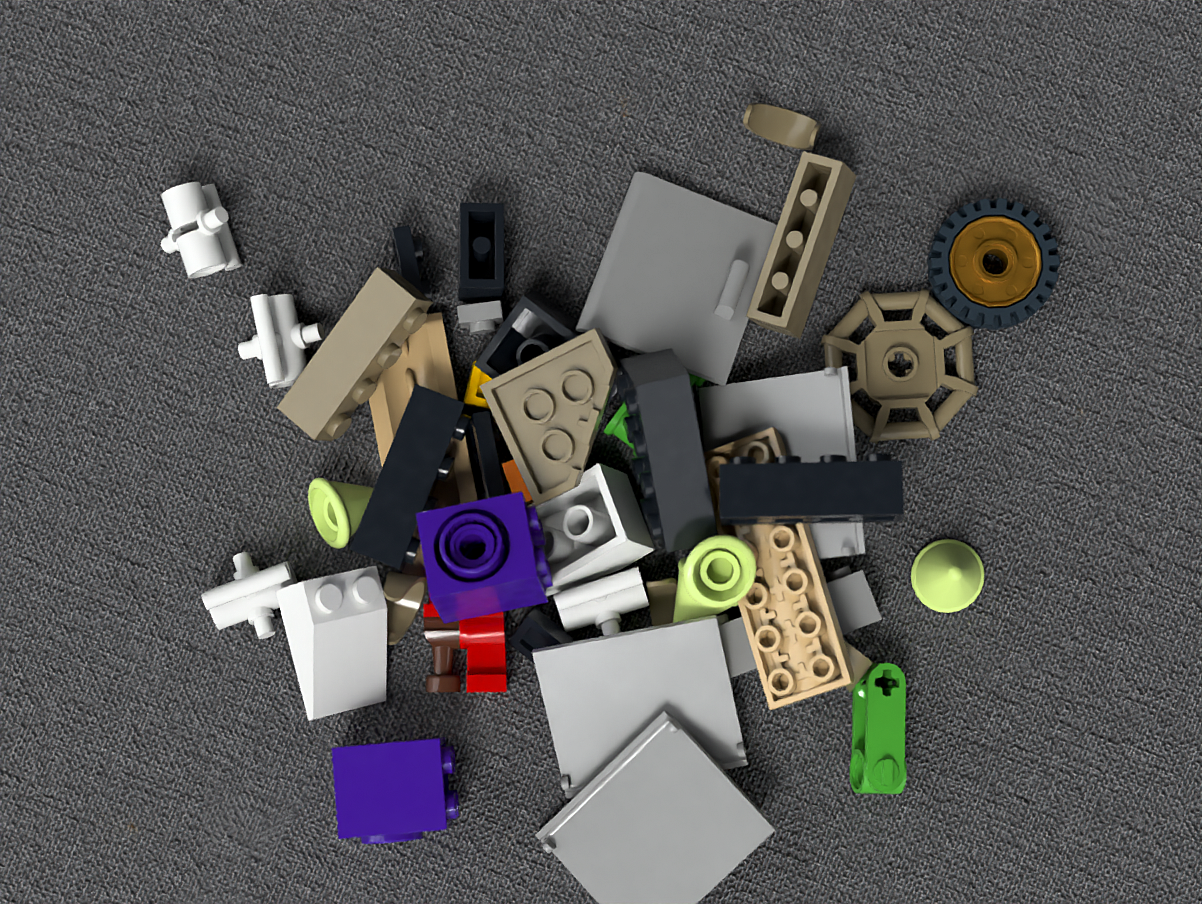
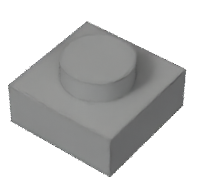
[457,300,504,334]

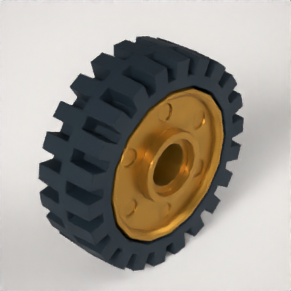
[927,198,1060,330]

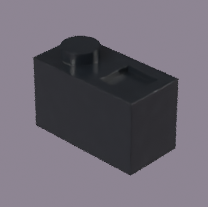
[458,203,504,302]

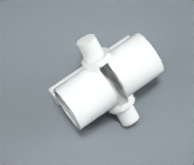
[161,182,242,278]
[238,294,325,388]
[201,552,298,639]
[553,566,649,636]

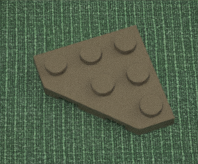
[480,328,618,506]

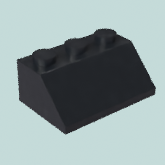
[474,289,626,416]

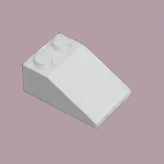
[529,463,655,596]
[276,565,387,721]

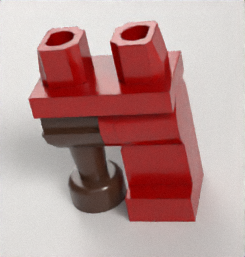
[423,595,508,693]

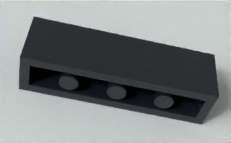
[350,384,471,571]
[719,453,904,526]

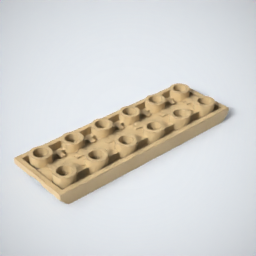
[369,312,478,579]
[703,427,854,710]

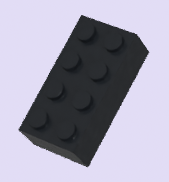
[615,348,718,553]

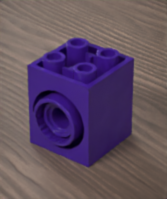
[416,492,553,623]
[331,737,459,844]

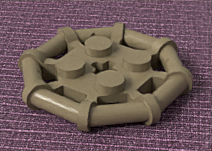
[821,288,979,444]

